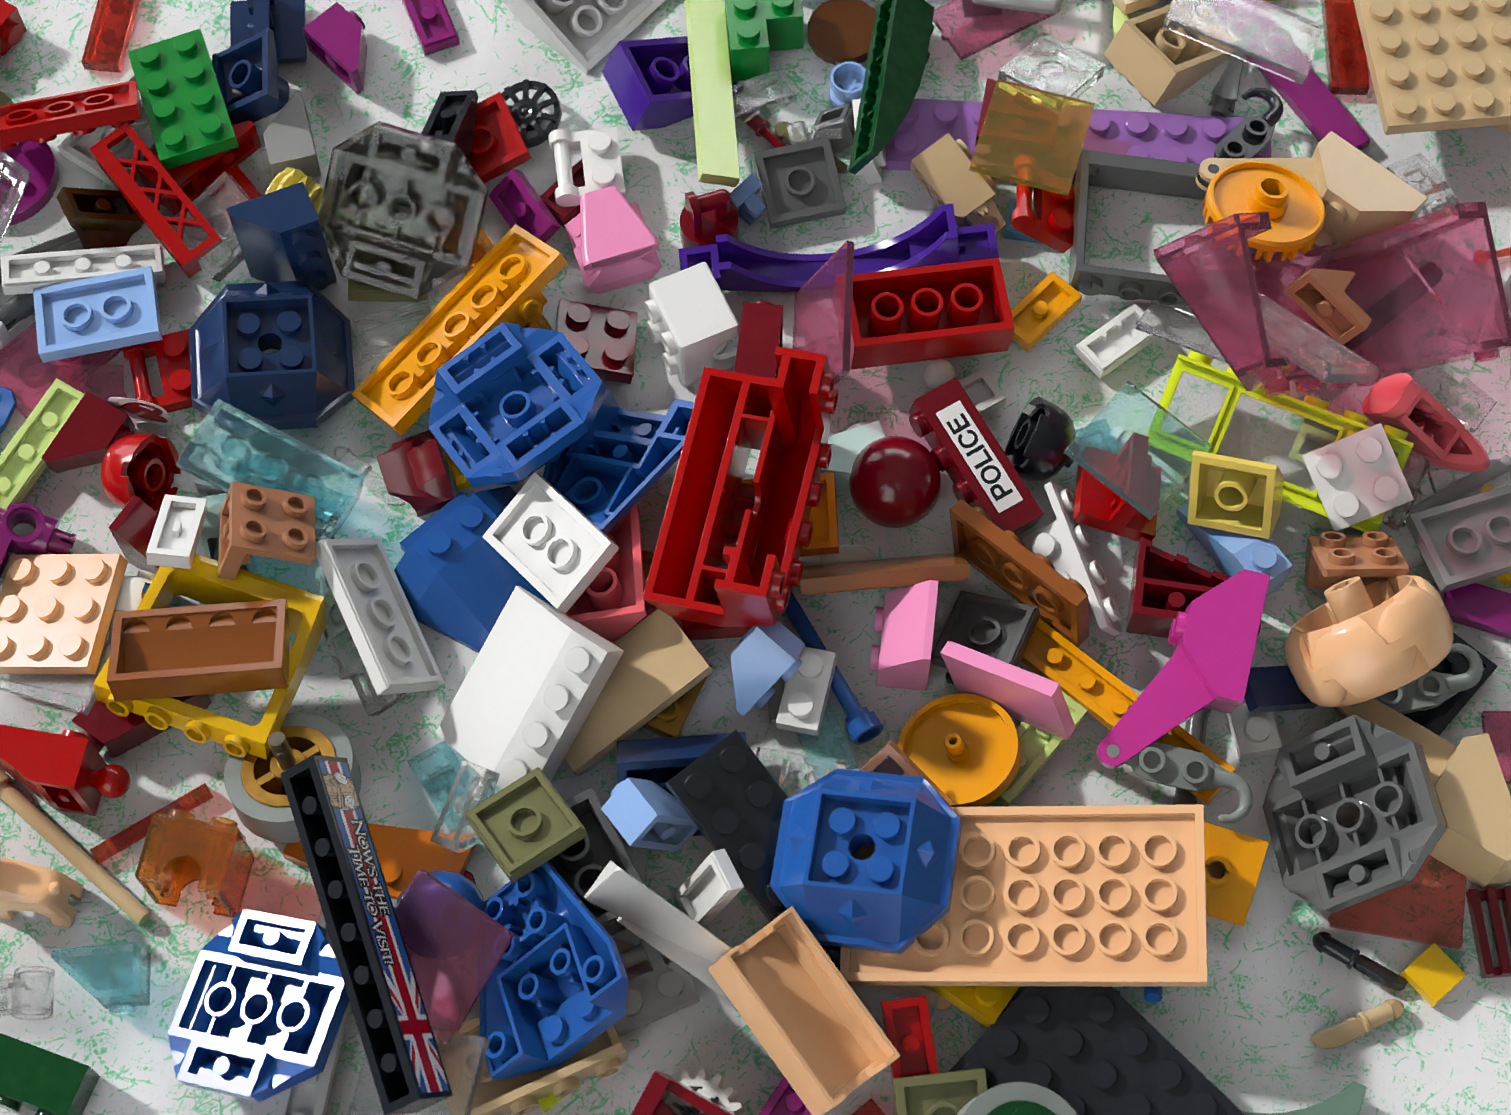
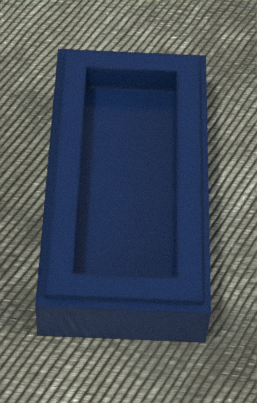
[1244,665,1318,713]

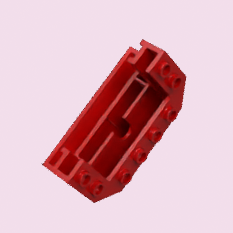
[642,346,839,627]

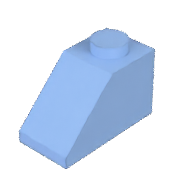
[601,777,699,852]

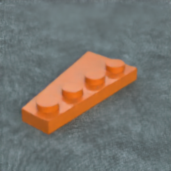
[282,823,478,899]

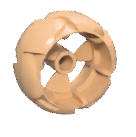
[1284,575,1454,707]

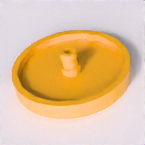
[897,693,1022,807]

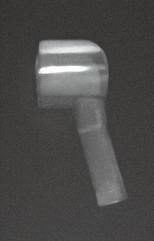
[787,121,842,145]

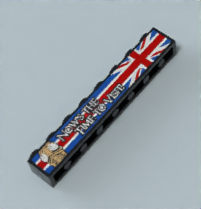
[280,755,453,1115]

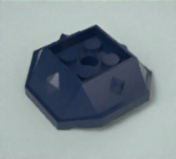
[189,280,355,432]

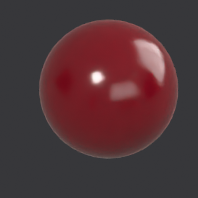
[849,436,941,528]

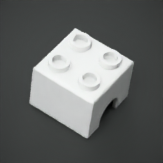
[644,262,739,386]

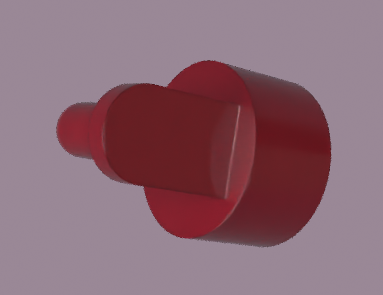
[680,189,739,248]

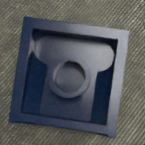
[212,27,290,125]

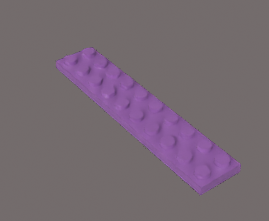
[885,98,1271,181]

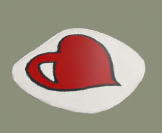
[107,397,174,425]

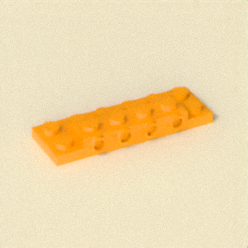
[351,224,568,436]

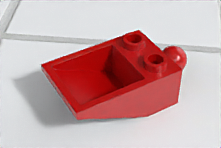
[0,724,131,816]

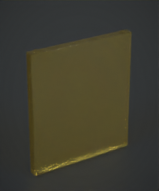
[969,79,1095,196]

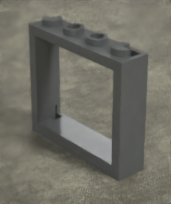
[1068,149,1234,310]

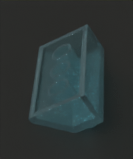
[176,399,365,541]

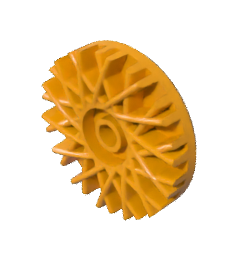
[1202,161,1326,263]

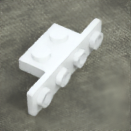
[1022,481,1122,637]

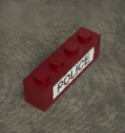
[908,377,1044,535]

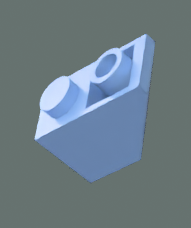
[730,621,805,716]

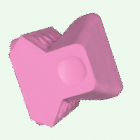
[564,186,662,294]

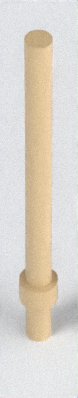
[0,768,152,926]

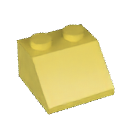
[1187,450,1284,539]

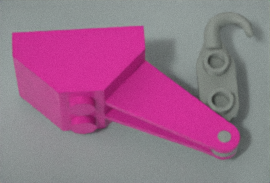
[1096,569,1270,824]

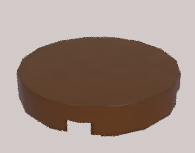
[808,0,875,65]

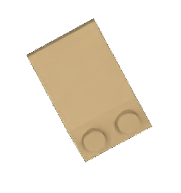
[1103,0,1238,106]

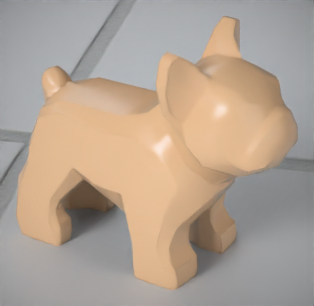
[0,858,84,928]

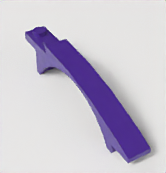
[678,203,999,292]

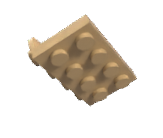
[434,1016,628,1115]

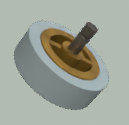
[224,712,361,843]

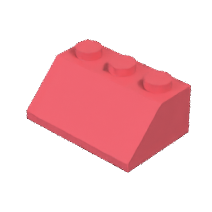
[562,504,647,643]

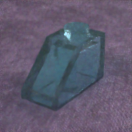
[51,942,151,1014]

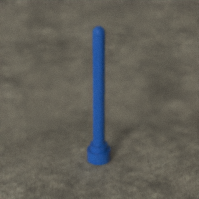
[785,591,884,745]

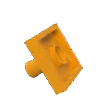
[1204,822,1269,927]

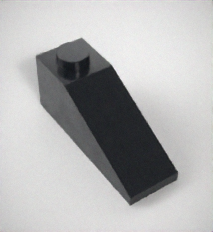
[409,90,478,198]

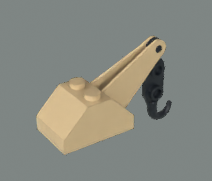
[1196,87,1428,259]

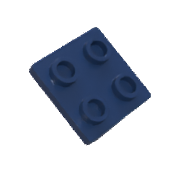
[230,0,307,64]

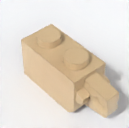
[910,133,1006,235]

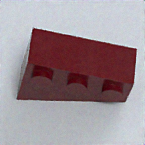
[1126,537,1261,638]

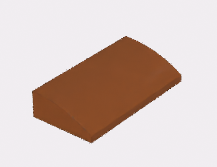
[107,599,289,702]

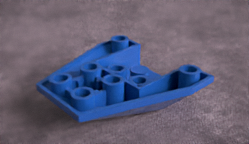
[479,861,628,1080]

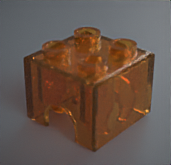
[135,809,255,918]

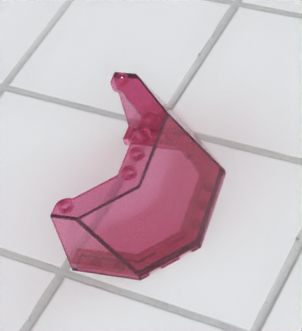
[1153,202,1511,396]

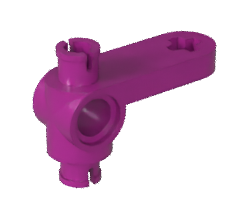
[0,503,76,578]

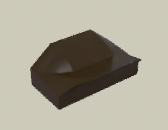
[56,187,144,249]

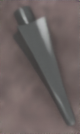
[1208,27,1252,117]

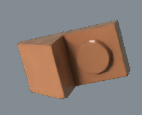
[1284,269,1373,346]

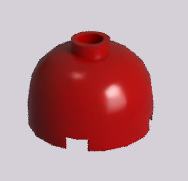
[101,433,181,514]

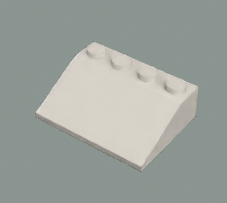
[502,0,666,74]
[435,586,624,789]

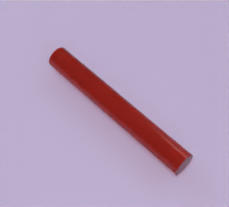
[90,783,214,864]

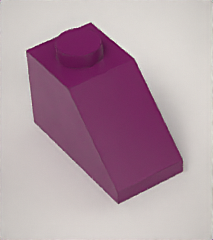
[303,2,367,95]

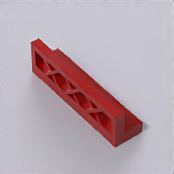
[89,122,223,278]

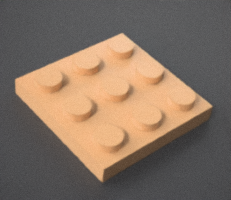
[0,554,128,674]

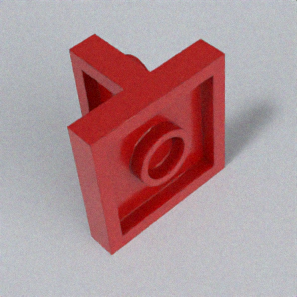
[1073,434,1160,542]

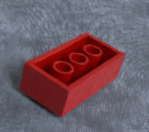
[837,258,1014,370]

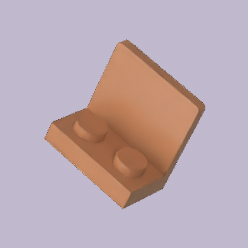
[218,481,316,580]
[1304,531,1409,588]

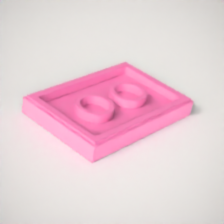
[940,641,1076,740]

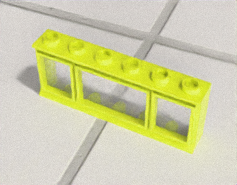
[1145,350,1414,532]

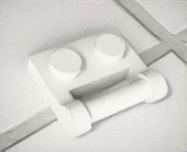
[549,127,626,207]

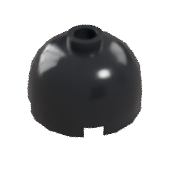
[1005,397,1078,481]

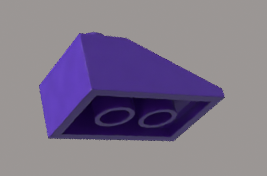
[602,36,744,131]

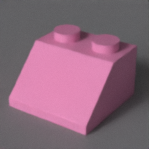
[869,580,939,691]

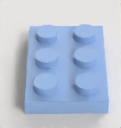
[33,266,163,363]

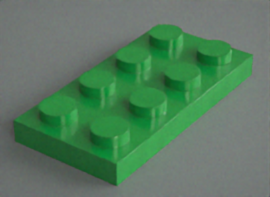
[127,29,239,170]

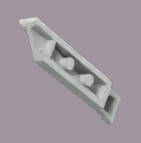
[584,860,733,999]

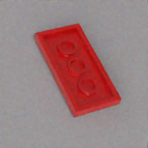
[0,80,141,151]

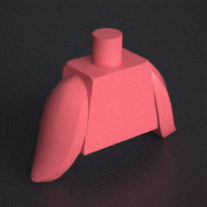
[1362,373,1490,472]

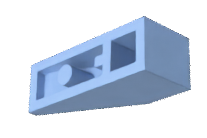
[1176,502,1293,596]

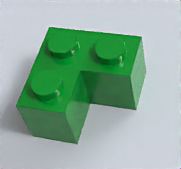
[725,0,804,82]

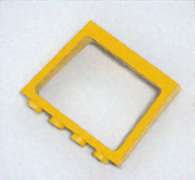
[93,553,327,760]

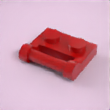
[1011,157,1074,254]
[122,329,193,413]

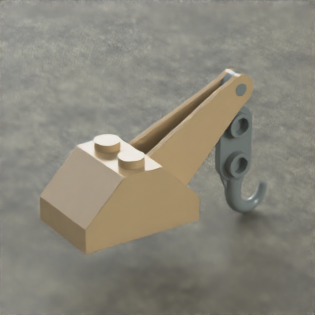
[1333,643,1511,889]

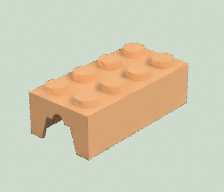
[708,906,900,1115]

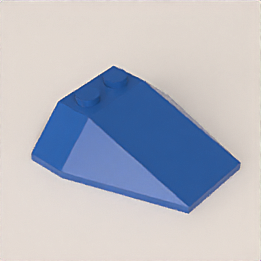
[543,387,694,534]
[394,486,560,653]

